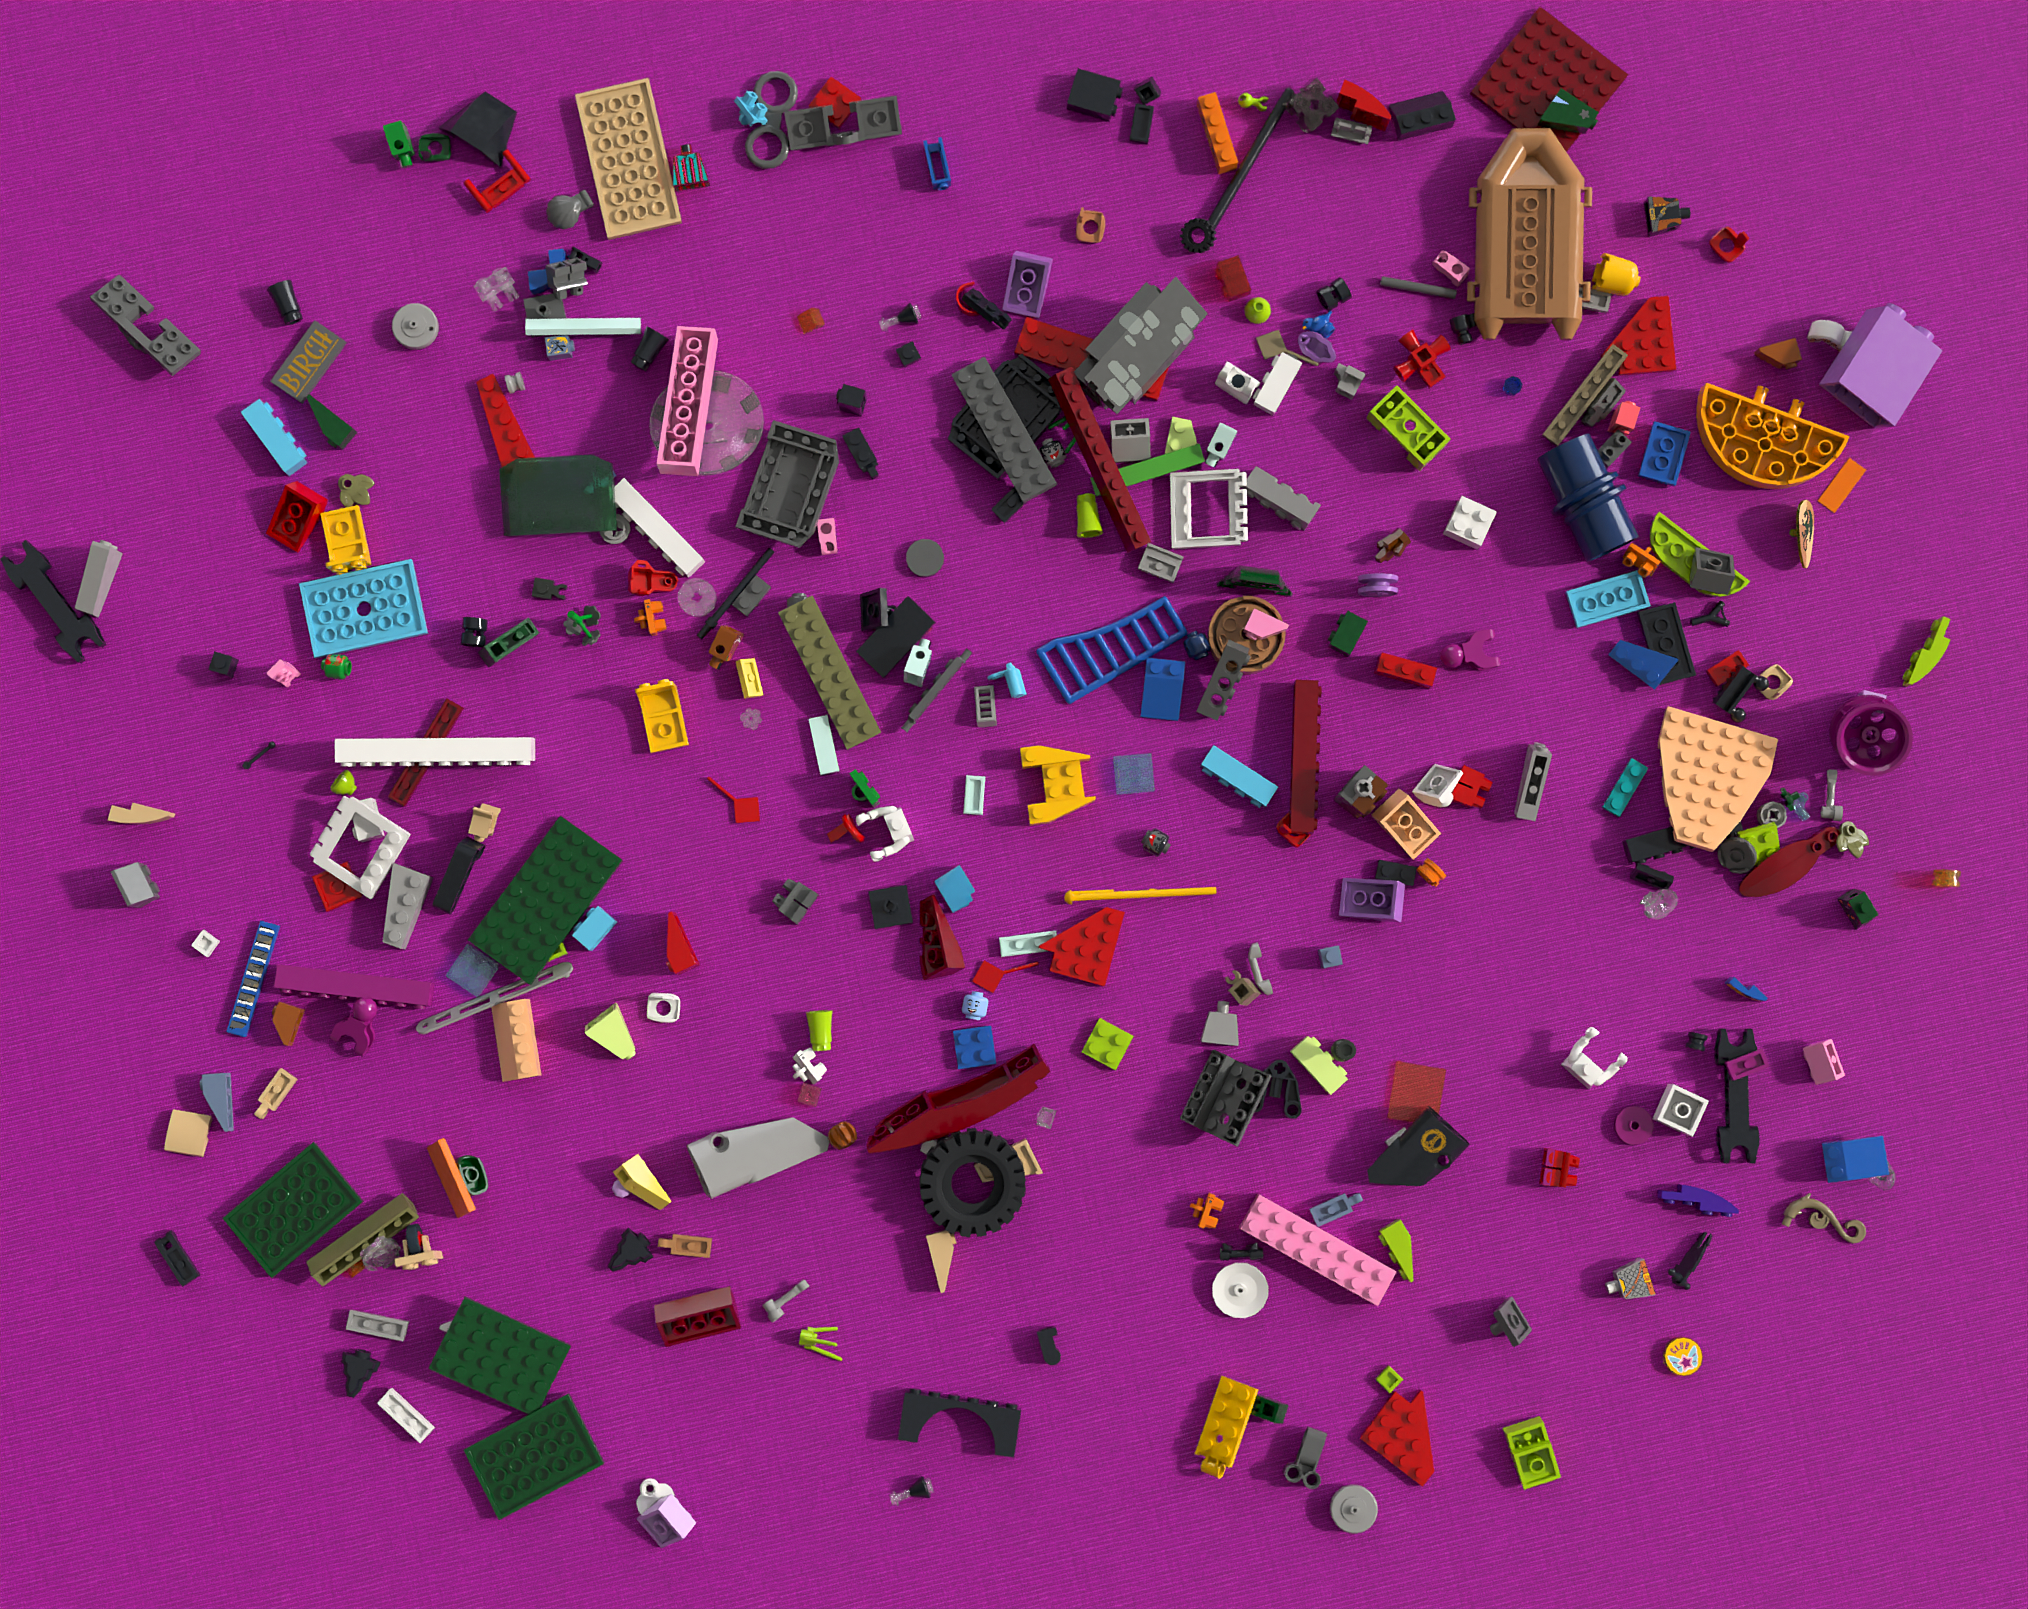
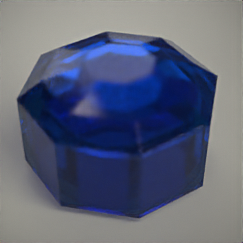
[1503,376,1522,396]

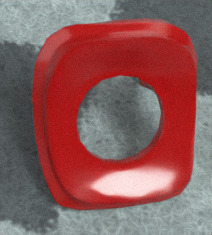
[1709,226,1749,263]
[1276,812,1310,848]
[827,814,866,843]

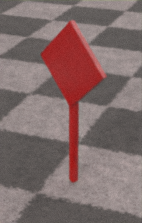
[707,776,760,823]
[972,960,1039,993]

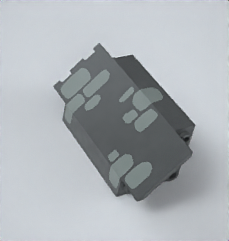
[1074,277,1208,414]

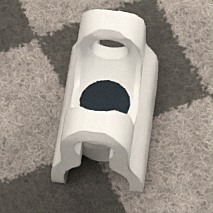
[1215,362,1261,404]

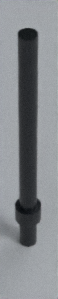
[696,548,775,640]

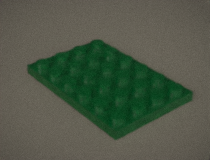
[223,1142,364,1278]
[429,1296,571,1417]
[464,1393,605,1520]

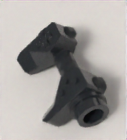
[1219,1243,1263,1261]

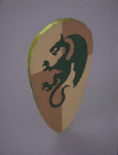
[1789,500,1814,568]

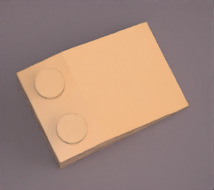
[1372,789,1441,860]

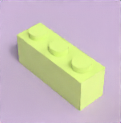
[1290,1036,1348,1095]

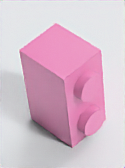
[1803,1039,1845,1085]

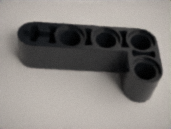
[432,837,485,915]

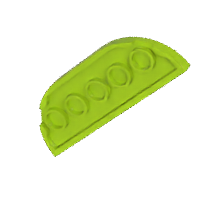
[1650,512,1750,597]

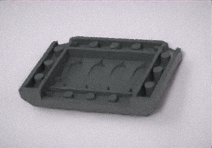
[735,420,839,548]

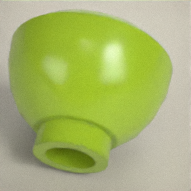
[1244,297,1271,324]
[331,770,357,795]

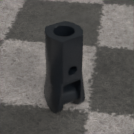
[567,247,602,273]

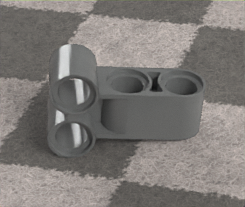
[1283,1426,1327,1489]

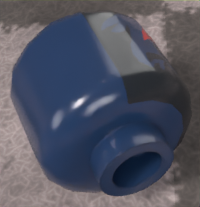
[1183,631,1211,661]

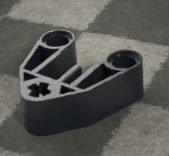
[1255,1060,1302,1119]

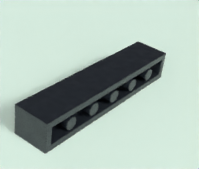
[1622,821,1743,865]

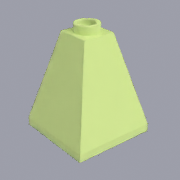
[585,1003,636,1060]

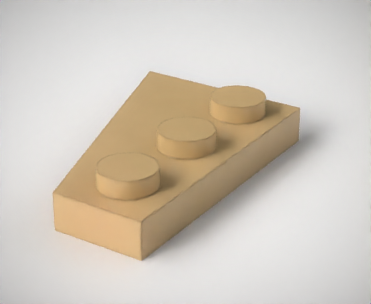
[974,1138,1043,1182]

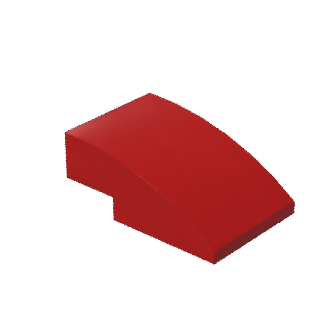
[1335,79,1391,132]

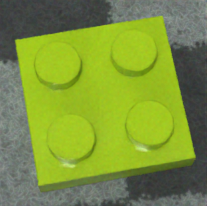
[1737,822,1780,866]
[1082,1018,1134,1070]

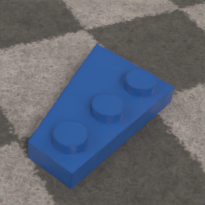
[1608,640,1679,690]

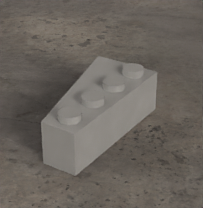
[1242,466,1321,531]
[383,863,433,950]

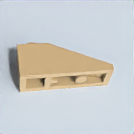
[926,1230,957,1293]

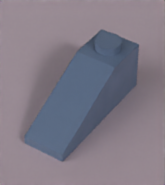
[200,1073,234,1132]

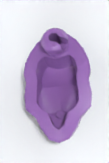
[1298,331,1336,363]

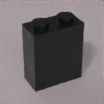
[1067,68,1123,122]

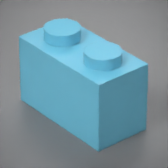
[572,906,617,951]

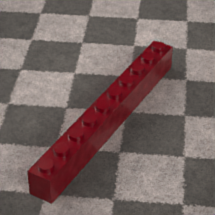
[1048,367,1151,553]

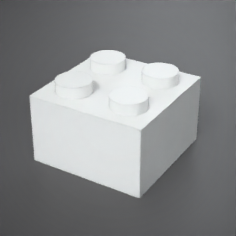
[1443,496,1496,550]
[1652,1084,1709,1136]

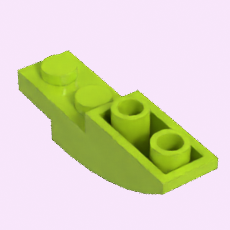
[1903,616,1951,687]

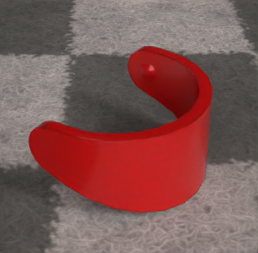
[956,282,980,316]

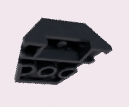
[438,91,517,168]

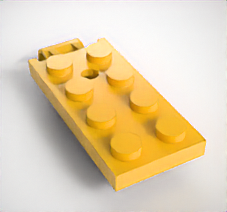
[1195,1376,1258,1479]

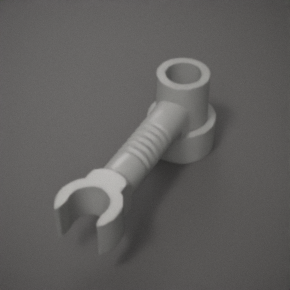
[1821,770,1843,821]
[762,1280,809,1323]

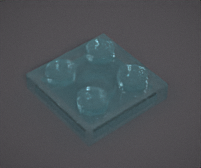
[1113,753,1155,795]
[445,944,500,997]

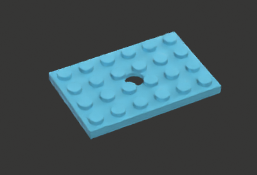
[299,559,428,658]

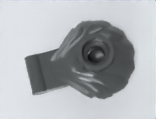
[546,190,594,229]

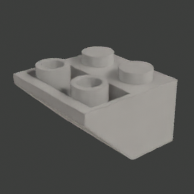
[1110,418,1150,463]

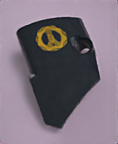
[1367,1106,1470,1186]

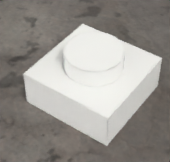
[191,930,220,957]

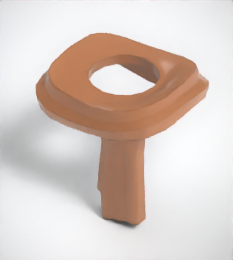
[1076,207,1105,243]

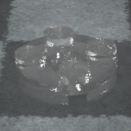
[678,578,716,617]
[360,1236,401,1271]

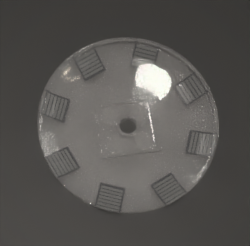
[650,371,764,475]

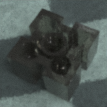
[1283,78,1340,134]

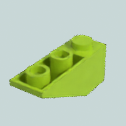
[1378,1219,1413,1282]

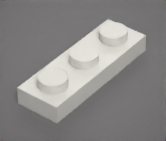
[377,1388,435,1443]

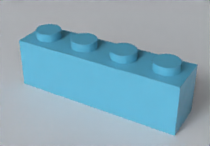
[241,399,308,476]
[1200,745,1278,808]

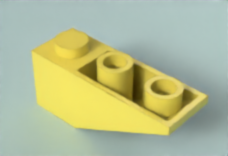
[613,1154,672,1210]

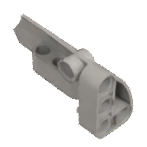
[687,1117,829,1199]

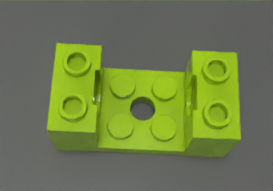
[1366,385,1451,471]

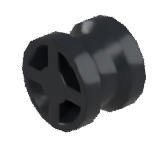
[1685,1032,1708,1051]

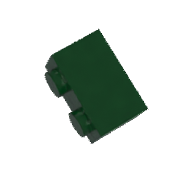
[1328,611,1368,657]

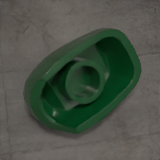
[455,1155,488,1197]

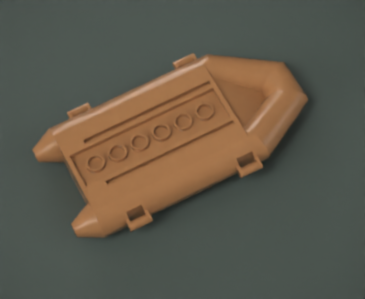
[1467,128,1592,341]

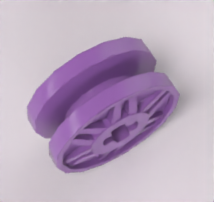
[1358,573,1398,597]

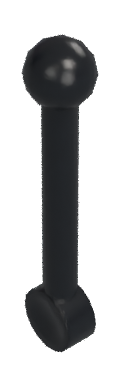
[243,741,276,770]

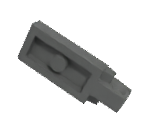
[1581,378,1626,427]

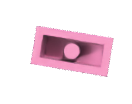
[1243,609,1289,641]

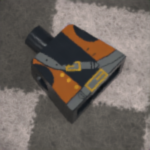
[1644,197,1691,237]

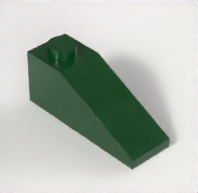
[306,394,357,450]
[478,617,539,668]
[1250,1394,1289,1424]

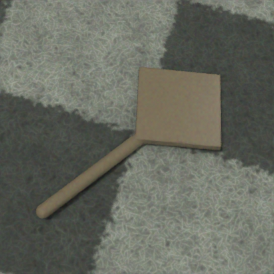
[1256,330,1319,366]

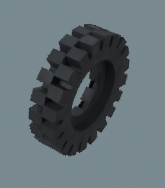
[919,1128,1026,1237]

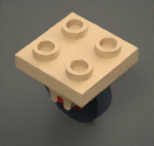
[395,1224,443,1270]

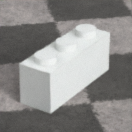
[1253,352,1302,415]

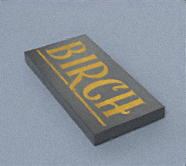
[271,321,347,404]

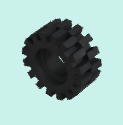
[1180,218,1217,253]

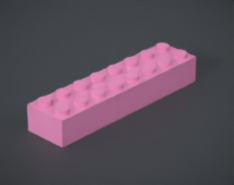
[657,326,718,476]
[1239,1194,1396,1306]

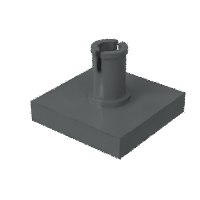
[523,293,566,337]
[1490,1296,1532,1347]

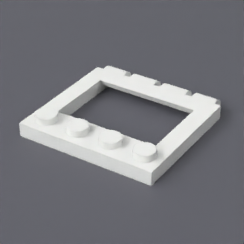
[1170,469,1248,549]
[310,796,411,899]

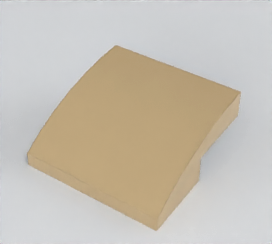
[164,1109,213,1157]

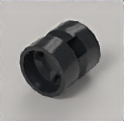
[1316,277,1352,312]
[460,617,488,648]

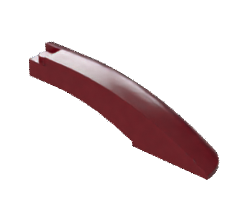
[867,1044,1051,1154]

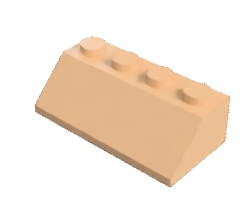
[491,999,541,1082]

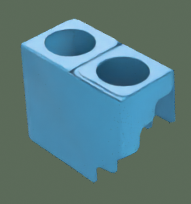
[934,865,975,913]

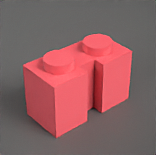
[1607,401,1641,436]

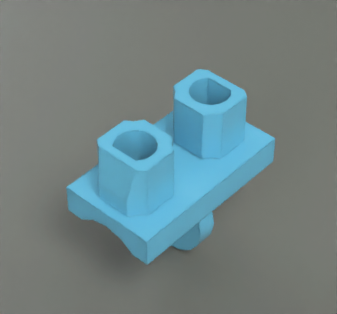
[734,91,768,126]

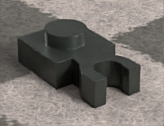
[532,577,568,600]

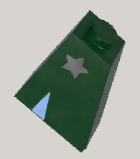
[1537,88,1599,134]

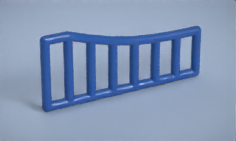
[1036,596,1188,704]

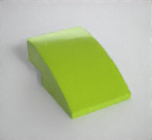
[1503,1416,1561,1490]

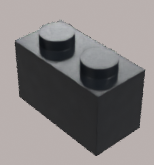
[836,384,867,417]

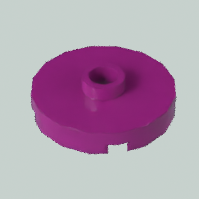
[1614,1106,1654,1145]

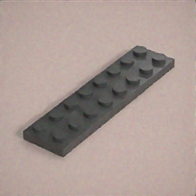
[952,356,1057,503]

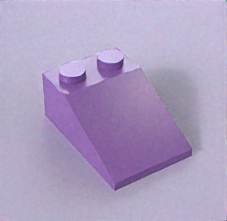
[1002,251,1053,318]
[1339,878,1405,922]

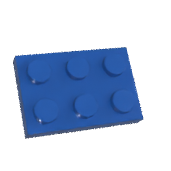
[1638,421,1691,487]

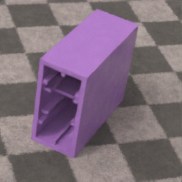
[1819,303,1943,428]

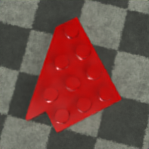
[1600,296,1677,376]
[1038,907,1125,986]
[1359,1390,1434,1487]

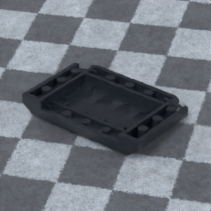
[948,354,1062,481]

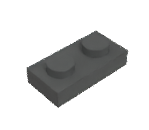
[732,575,771,617]

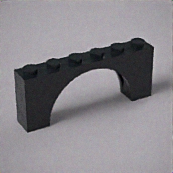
[898,1388,1021,1458]

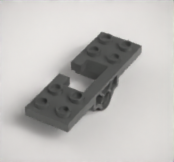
[784,95,902,150]
[90,275,201,376]

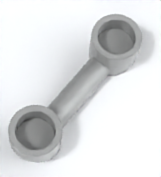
[1248,942,1273,995]

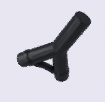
[1690,601,1730,627]

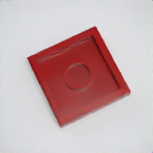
[312,861,363,912]

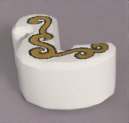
[1807,320,1853,352]

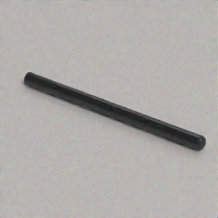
[1208,88,1295,231]

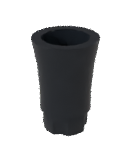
[267,280,303,326]
[630,326,669,372]

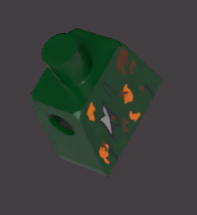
[1837,889,1878,930]

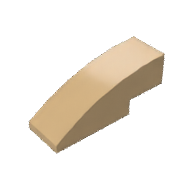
[108,803,175,825]

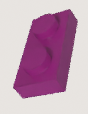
[1725,1049,1770,1081]

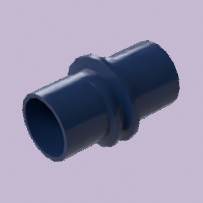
[1537,434,1639,562]

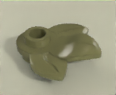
[338,474,375,507]
[1836,821,1869,859]

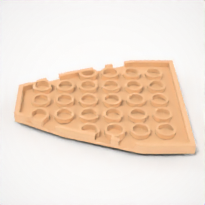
[1658,706,1778,852]

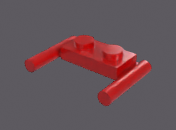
[463,149,531,213]

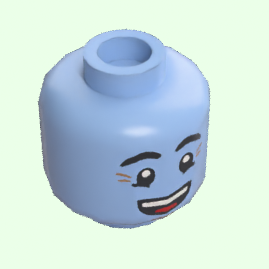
[962,991,988,1020]

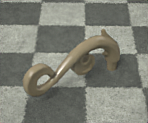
[1782,1193,1866,1244]

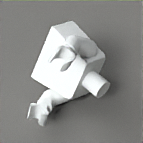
[856,806,914,862]
[1561,1027,1627,1089]

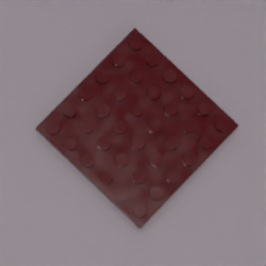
[1470,6,1629,152]

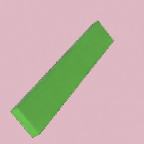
[1090,444,1205,496]

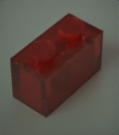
[1214,255,1251,302]

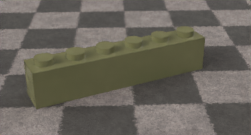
[307,1193,419,1286]

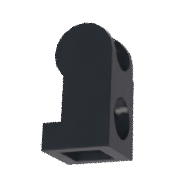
[1037,1326,1061,1365]

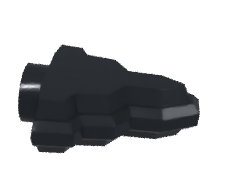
[608,1227,653,1272]
[341,1349,381,1398]

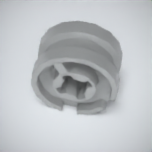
[1757,802,1787,828]

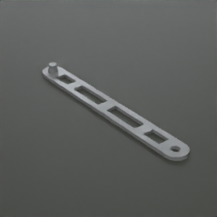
[416,962,573,1034]

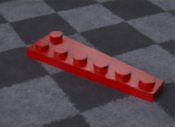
[476,374,544,492]

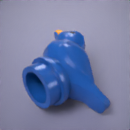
[1302,311,1336,339]

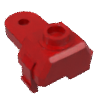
[628,560,678,596]

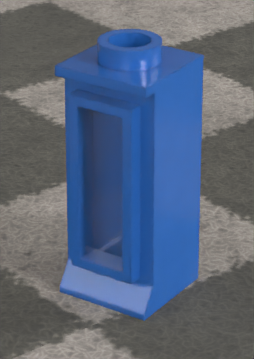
[923,137,951,191]

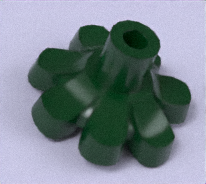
[1780,788,1800,812]

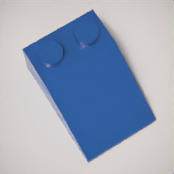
[1140,658,1185,721]
[1822,1135,1889,1183]

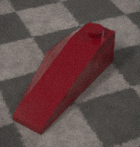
[919,895,965,980]

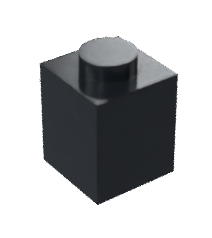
[208,651,239,678]

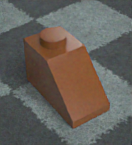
[1754,338,1802,370]
[272,1002,305,1046]

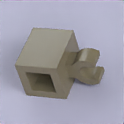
[1225,970,1261,1006]

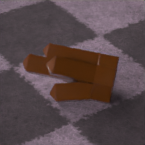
[1375,528,1411,563]

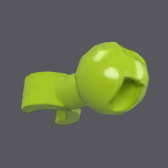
[1238,93,1268,111]

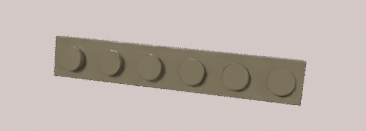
[1542,344,1628,446]

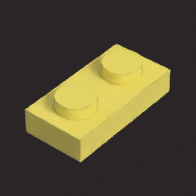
[736,658,763,698]

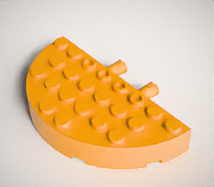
[1696,383,1850,489]

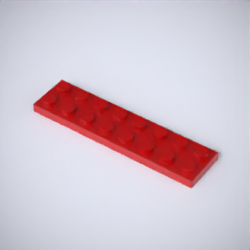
[1014,317,1169,401]

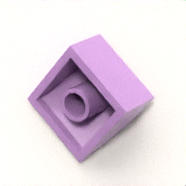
[637,1494,696,1548]

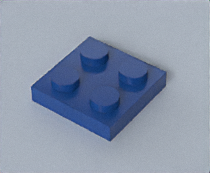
[953,1026,997,1069]

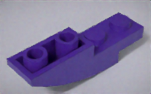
[1657,1184,1739,1217]

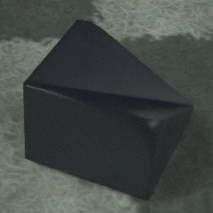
[1134,76,1161,105]

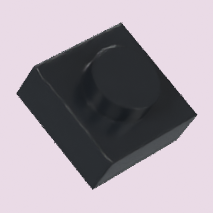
[896,341,921,368]

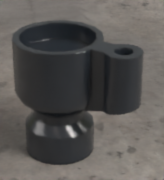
[1449,313,1476,345]

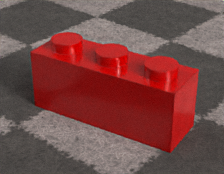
[1374,652,1437,689]

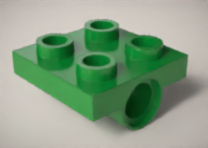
[849,769,880,808]

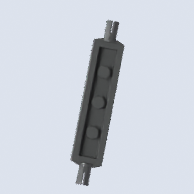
[901,648,972,732]

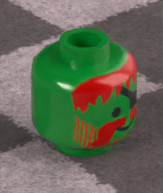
[321,653,352,680]

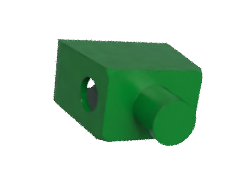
[383,120,415,168]

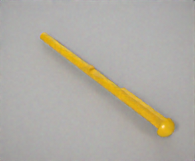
[1064,887,1216,905]

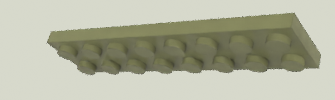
[778,595,881,750]

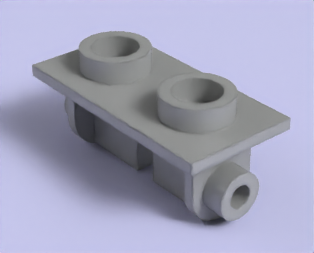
[1331,118,1372,145]

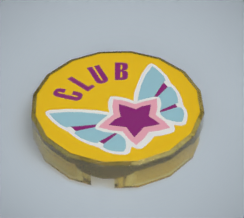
[1663,1336,1703,1376]

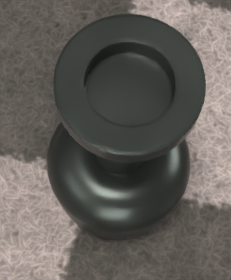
[1331,1039,1356,1062]

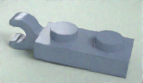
[1309,1193,1363,1227]

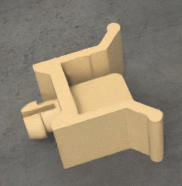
[468,803,501,842]

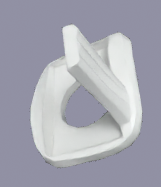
[647,993,680,1023]

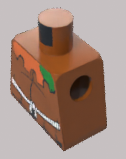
[708,625,744,670]

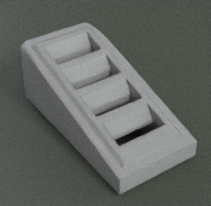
[974,685,997,727]

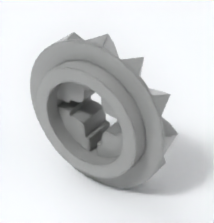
[599,514,630,544]

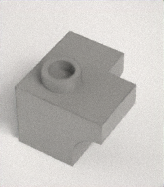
[1334,363,1365,400]

